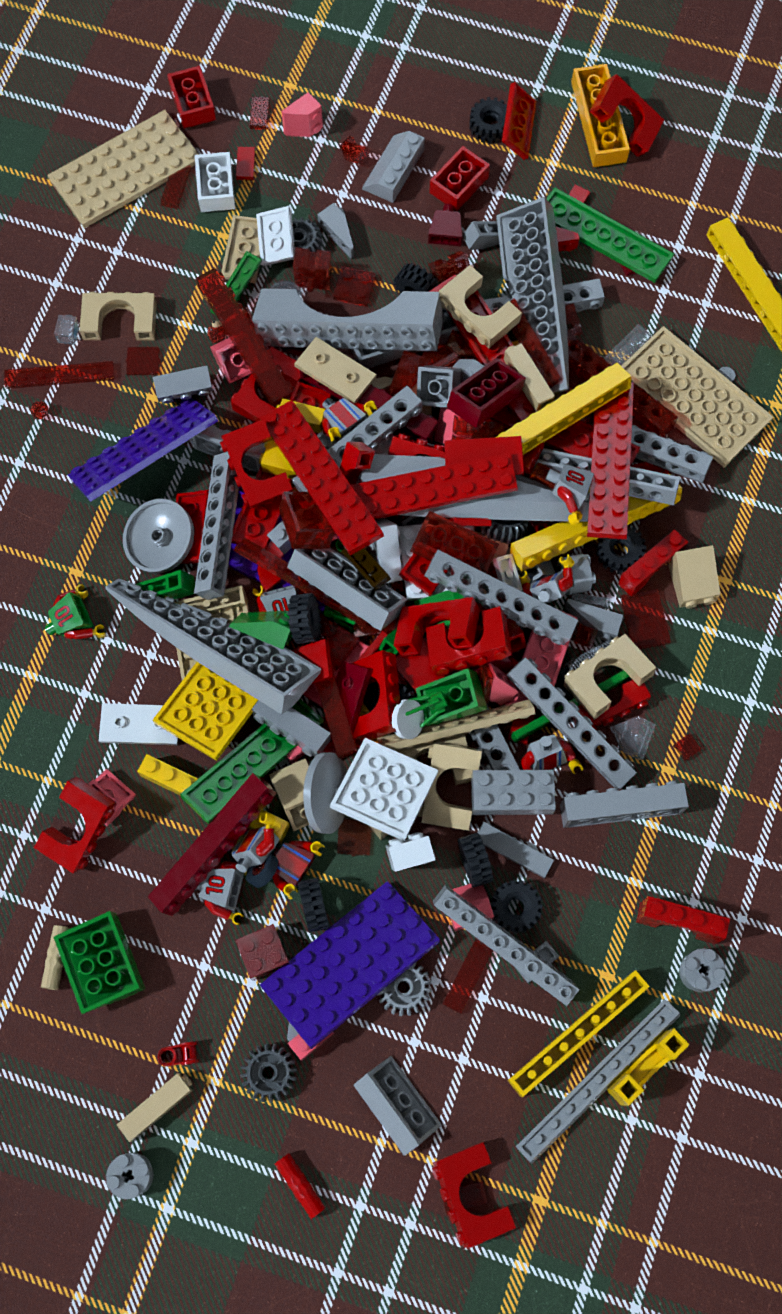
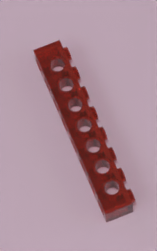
[567,331,678,437]

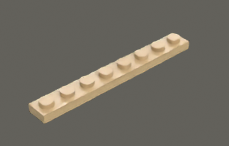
[377,699,535,751]

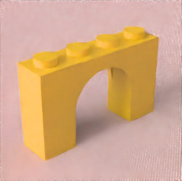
[259,398,325,479]
[607,1029,689,1106]

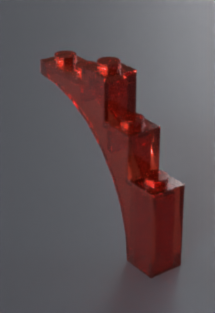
[388,329,480,396]

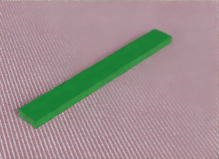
[511,670,631,743]

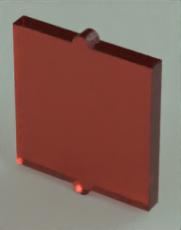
[125,347,161,375]
[337,819,371,857]

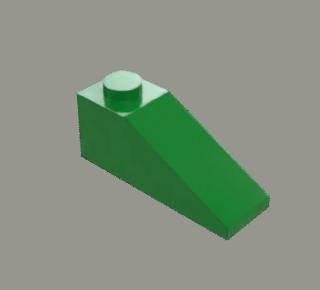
[135,570,195,599]

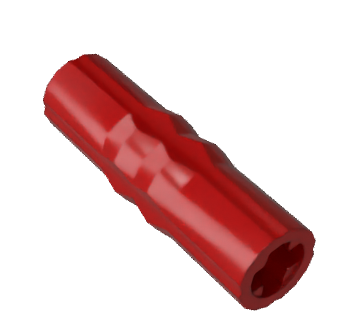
[275,1153,326,1219]

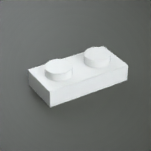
[492,553,523,591]

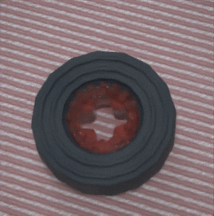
[246,853,278,888]

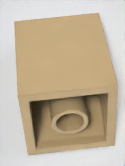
[669,545,721,609]
[269,759,310,831]

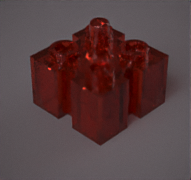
[293,248,332,292]
[428,251,470,284]

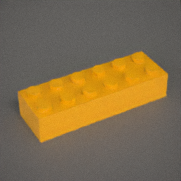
[571,64,630,167]

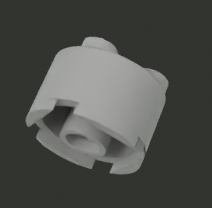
[557,554,596,595]
[679,949,726,993]
[106,1153,154,1199]

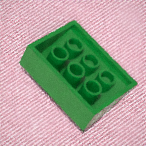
[53,911,145,1014]

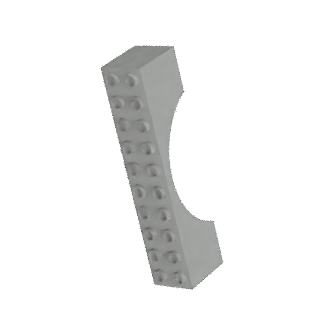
[252,288,443,351]

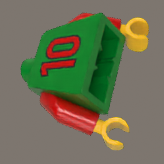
[45,584,106,639]

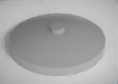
[123,499,194,574]
[303,752,347,834]

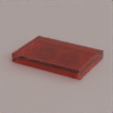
[620,589,671,649]

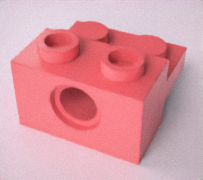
[88,769,136,827]

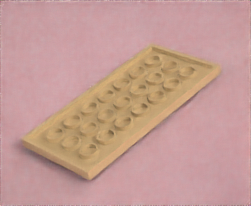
[47,110,199,228]
[622,326,773,468]

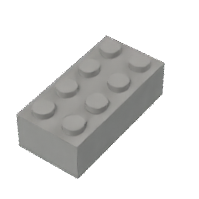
[471,770,556,815]

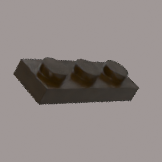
[341,548,391,591]

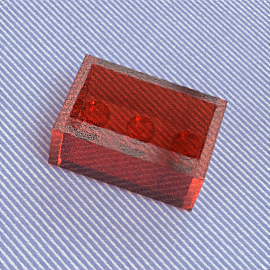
[279,492,335,549]

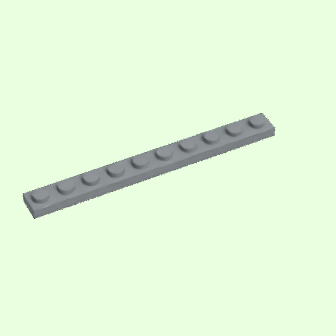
[516,999,681,1164]

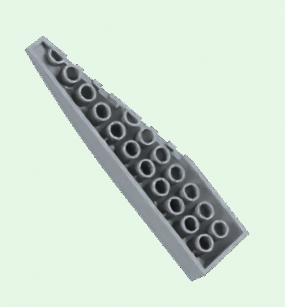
[497,197,569,394]
[361,454,589,522]
[105,579,321,714]

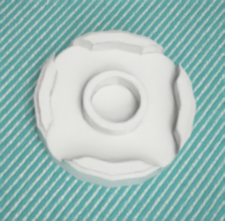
[392,699,424,739]

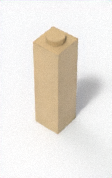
[504,343,555,412]
[117,1073,193,1142]

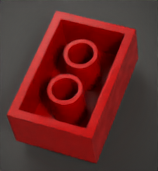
[167,66,216,129]
[429,146,490,212]

